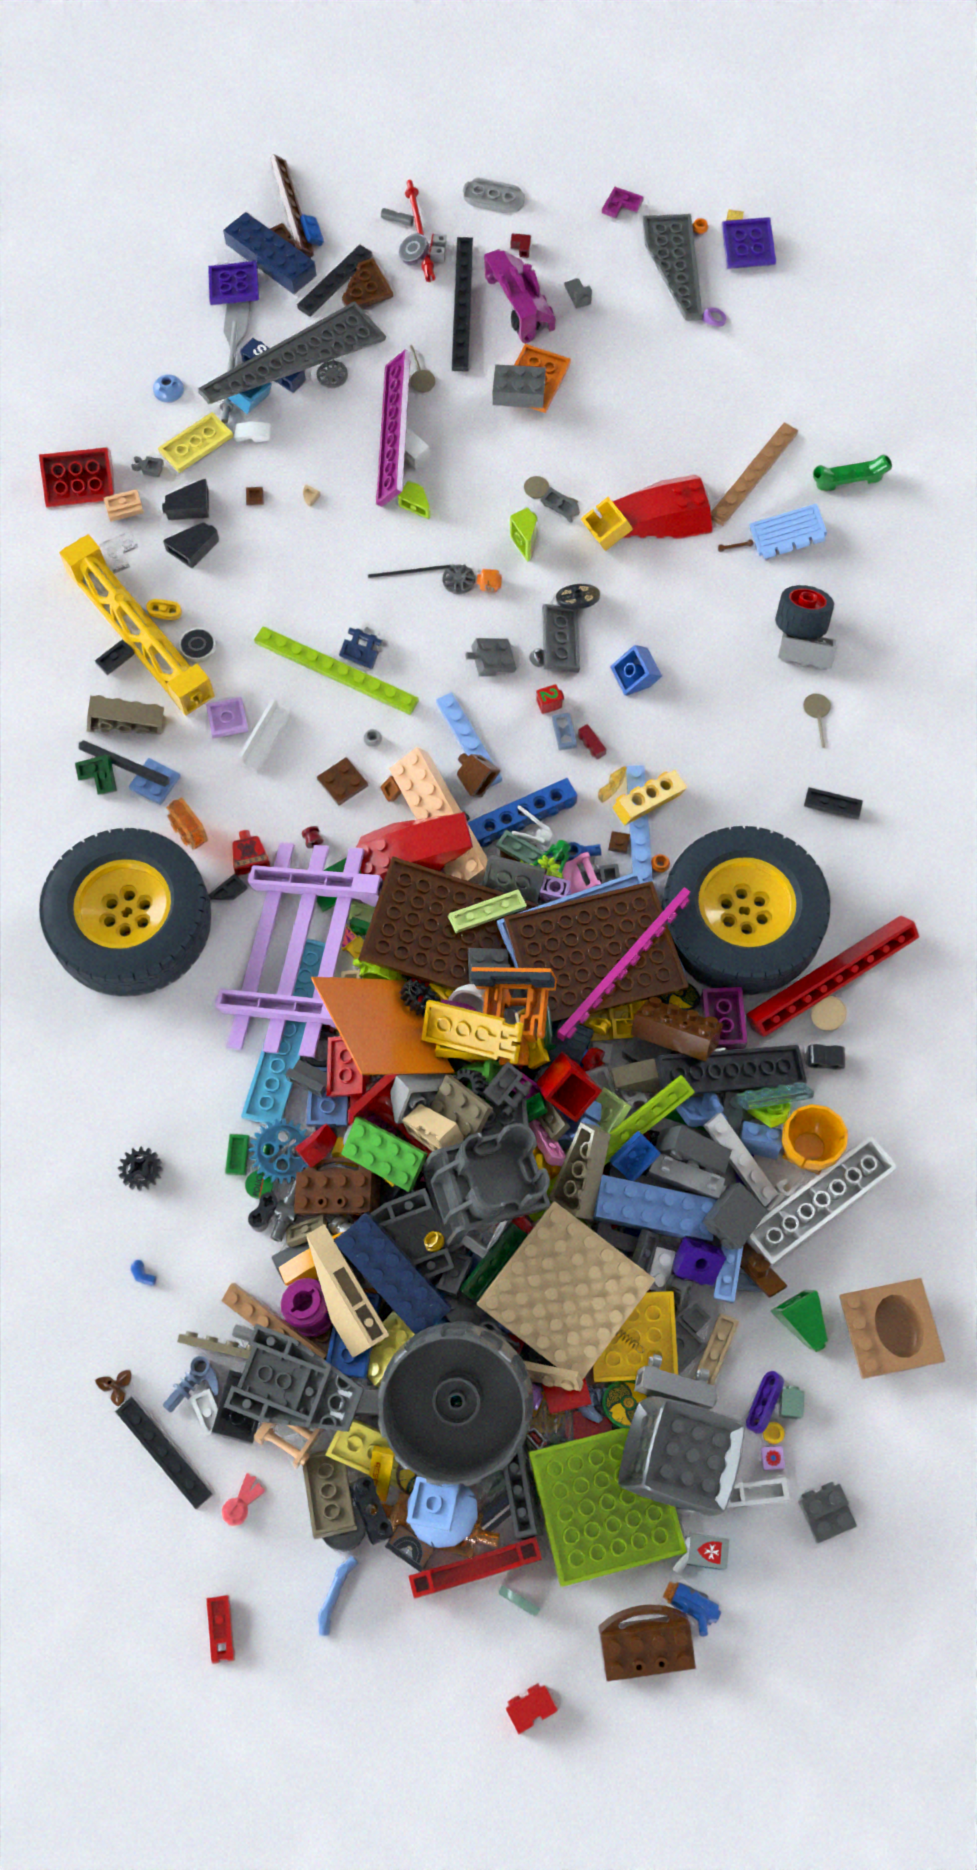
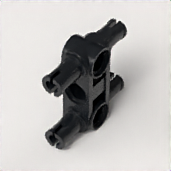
[349,1476,394,1545]

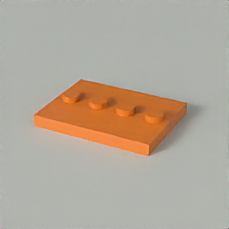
[514,344,571,413]

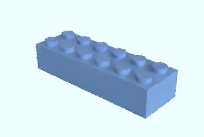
[592,1175,717,1242]

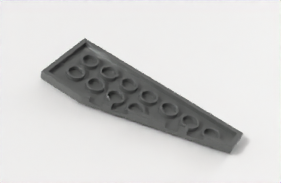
[643,214,703,321]

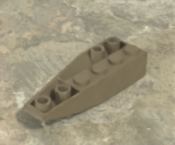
[610,1048,725,1097]

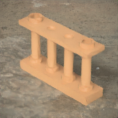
[254,1422,324,1469]

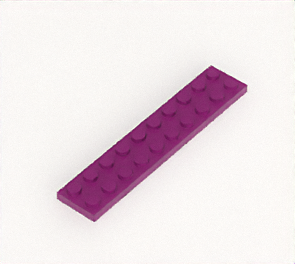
[376,349,411,507]

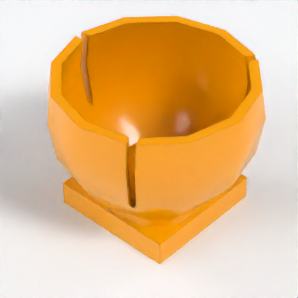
[782,1104,848,1175]

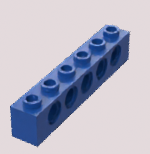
[467,778,578,847]

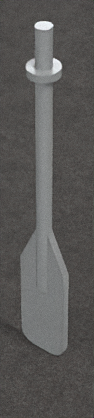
[220,301,250,423]

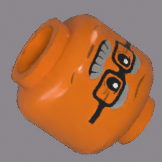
[477,568,502,592]

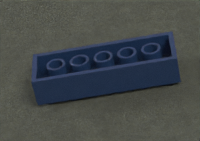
[223,212,317,295]
[334,1211,452,1334]

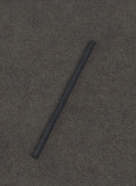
[368,564,451,578]

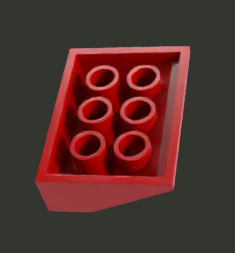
[38,447,115,507]

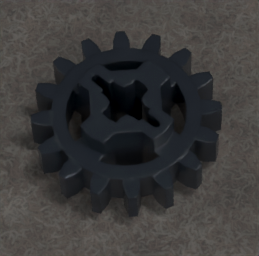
[118,1146,163,1191]

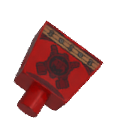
[232,830,271,876]

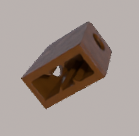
[457,753,501,797]

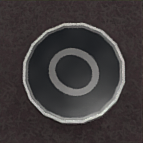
[179,628,216,662]

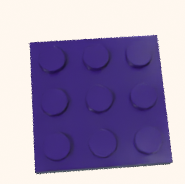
[721,217,776,269]
[208,261,259,305]

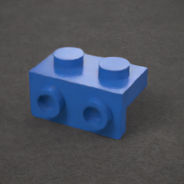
[609,1131,661,1181]

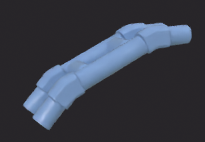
[318,1556,359,1636]

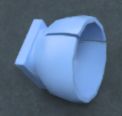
[407,1477,478,1548]

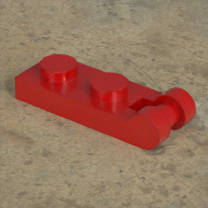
[206,1595,235,1664]

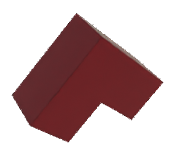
[510,233,531,258]

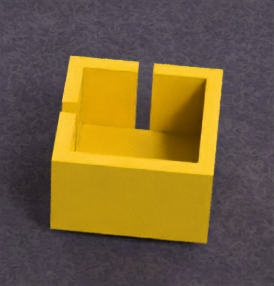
[581,497,633,551]

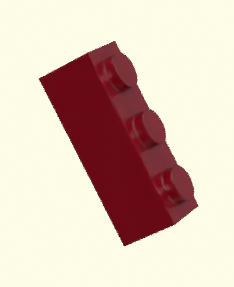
[577,724,607,760]

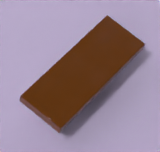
[740,1243,787,1298]

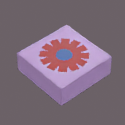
[760,1446,785,1471]

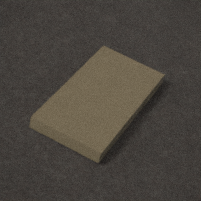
[303,1450,357,1540]

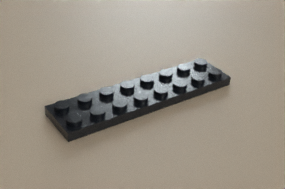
[654,1045,807,1094]

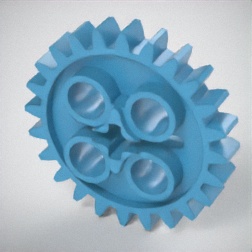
[249,1118,310,1184]

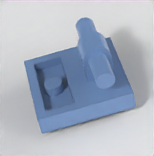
[675,1093,727,1127]

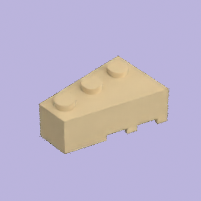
[402,1104,464,1152]

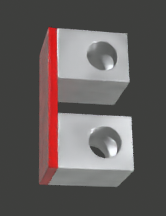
[429,233,447,263]

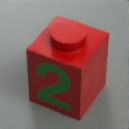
[536,684,565,714]

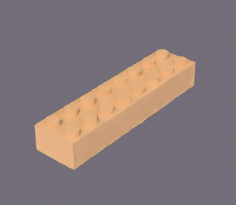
[389,747,488,884]

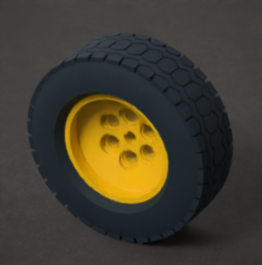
[661,826,831,995]
[39,828,211,997]

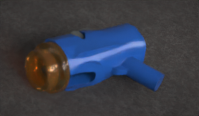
[662,1581,721,1637]

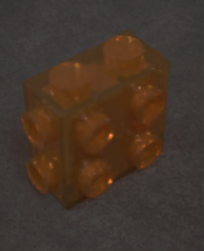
[166,797,209,850]

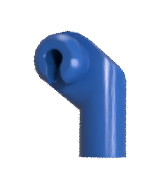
[130,1260,157,1286]

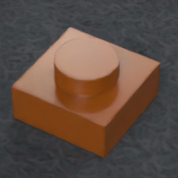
[380,776,402,802]

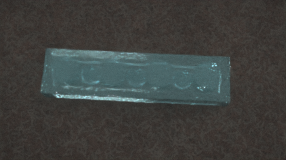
[735,1082,814,1110]

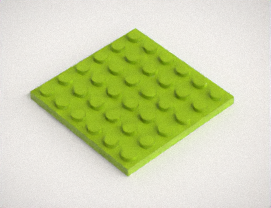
[528,1428,687,1587]

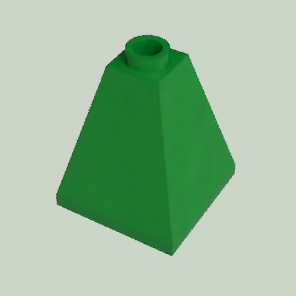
[770,1290,828,1352]

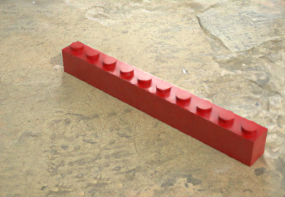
[746,915,920,1037]

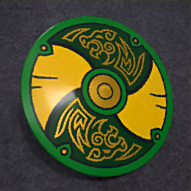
[603,1380,652,1429]

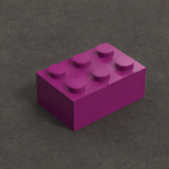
[700,987,748,1050]

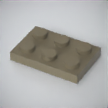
[430,1075,493,1139]

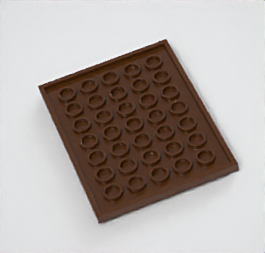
[358,856,539,1008]
[504,881,689,1024]

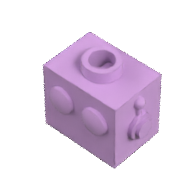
[540,875,572,902]

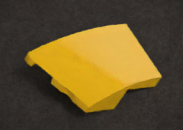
[589,1000,647,1041]

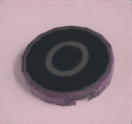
[398,233,430,265]

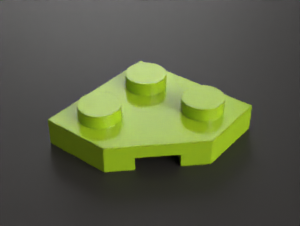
[747,1092,792,1128]

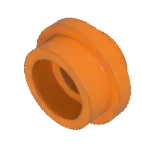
[692,218,708,234]
[651,854,670,873]

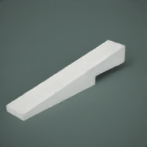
[675,1478,790,1515]

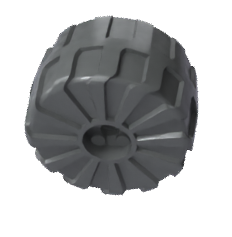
[378,1321,534,1486]

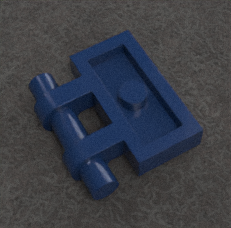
[339,627,383,669]

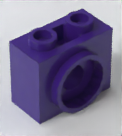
[672,1237,726,1286]

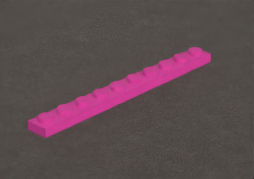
[557,887,690,1041]

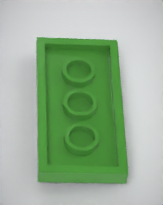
[341,1116,428,1192]

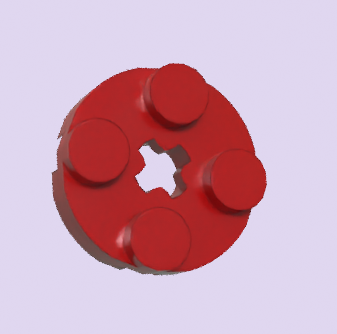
[581,1047,605,1072]

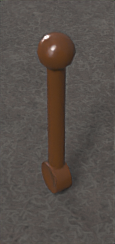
[718,539,754,552]

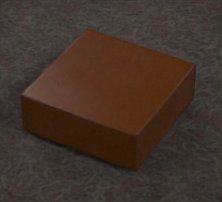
[246,487,264,505]

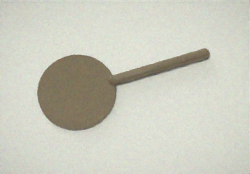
[410,345,435,392]
[524,476,578,503]
[803,693,831,748]

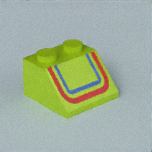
[510,507,538,562]

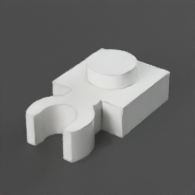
[360,622,389,651]

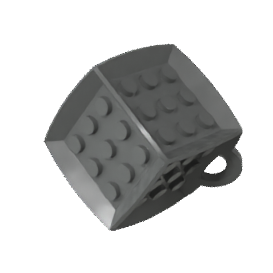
[618,1397,745,1516]

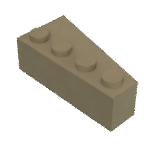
[86,695,164,734]
[548,1122,611,1220]

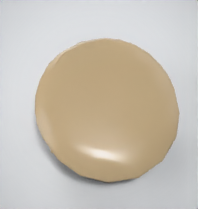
[811,996,847,1031]

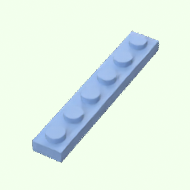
[436,692,502,787]

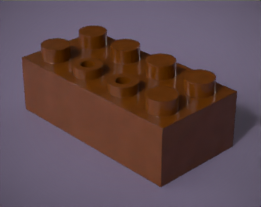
[631,997,723,1061]
[294,1157,381,1216]
[598,1604,696,1682]

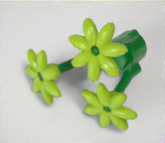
[520,840,571,879]

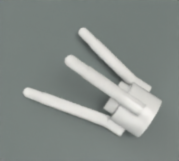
[512,806,553,847]

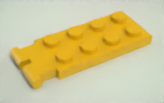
[421,1000,524,1064]

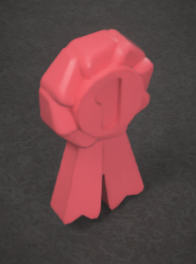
[222,1473,265,1526]

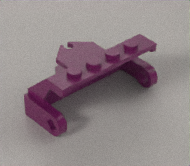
[484,249,556,343]

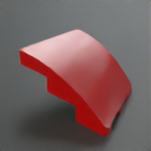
[541,1377,592,1415]

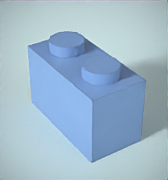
[739,1121,783,1160]

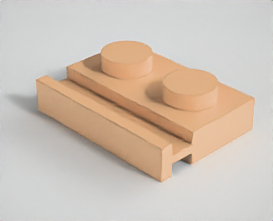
[104,489,144,522]

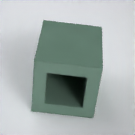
[779,1386,805,1420]

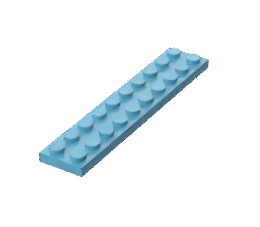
[241,939,326,1125]

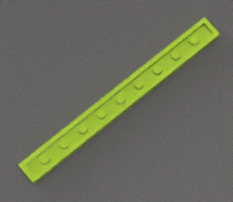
[254,626,419,715]
[528,1075,695,1222]

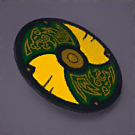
[658,982,700,1011]

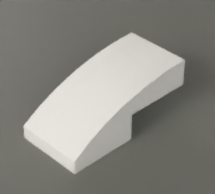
[234,422,272,443]

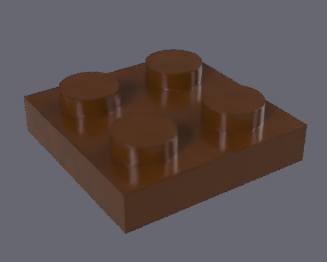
[316,757,368,806]

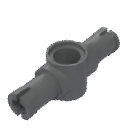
[270,1181,299,1242]

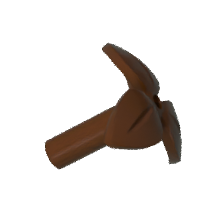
[95,1370,132,1407]

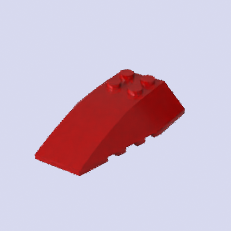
[601,474,713,539]
[356,812,473,881]

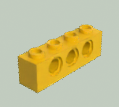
[612,770,688,826]

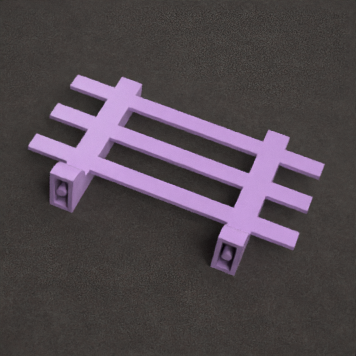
[215,842,384,1058]

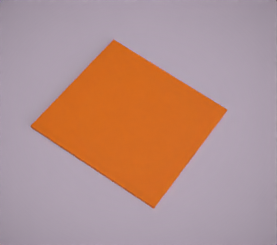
[311,977,455,1075]

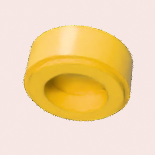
[762,1422,785,1445]

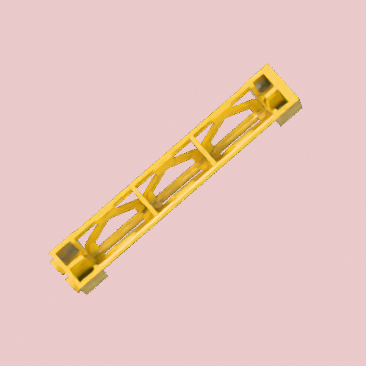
[59,534,215,716]

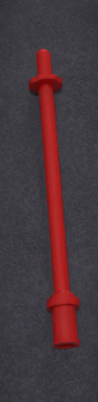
[405,179,435,282]

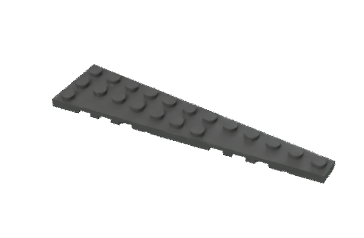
[198,301,386,404]

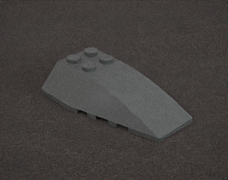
[334,1188,455,1289]
[224,1324,364,1432]

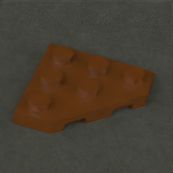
[342,258,393,309]

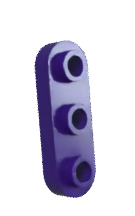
[746,1371,784,1434]

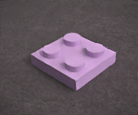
[206,697,249,739]

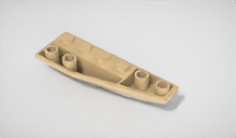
[306,1224,390,1357]

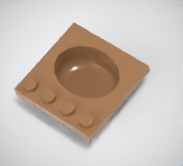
[839,1278,946,1379]

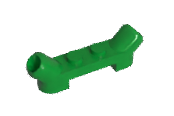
[813,454,892,491]

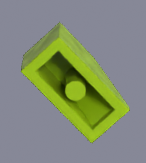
[398,481,430,519]

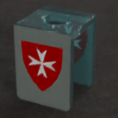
[687,1534,729,1570]

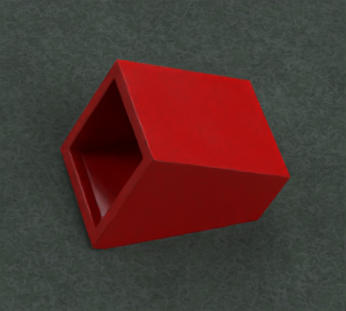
[536,1052,602,1122]

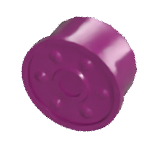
[280,1278,333,1337]

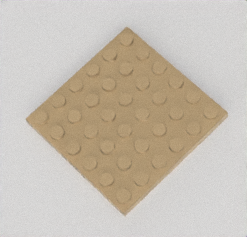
[477,1201,656,1380]

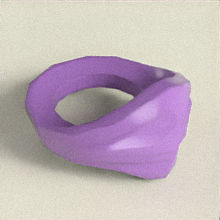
[702,307,727,326]

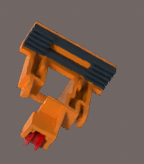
[470,967,557,1069]

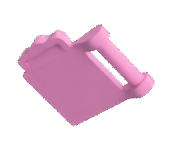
[543,852,601,895]

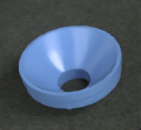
[153,374,184,402]

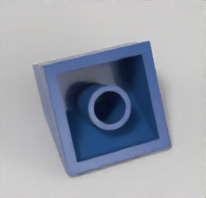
[610,645,662,696]

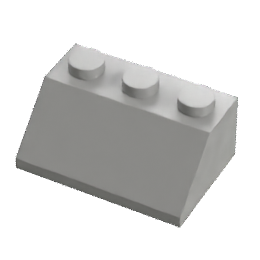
[778,632,837,670]
[390,1074,447,1123]

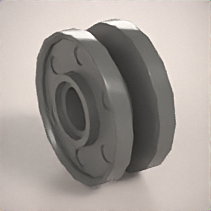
[322,1505,366,1552]

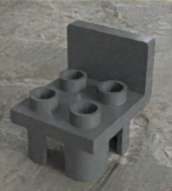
[422,1123,551,1247]

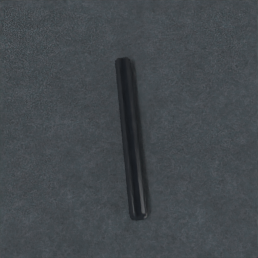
[78,740,170,787]

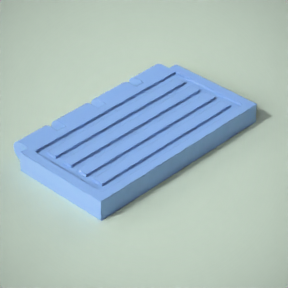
[749,503,827,559]

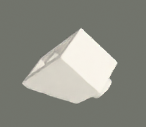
[404,427,430,469]

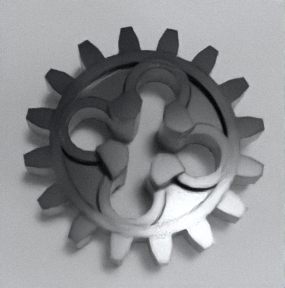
[400,980,440,1017]

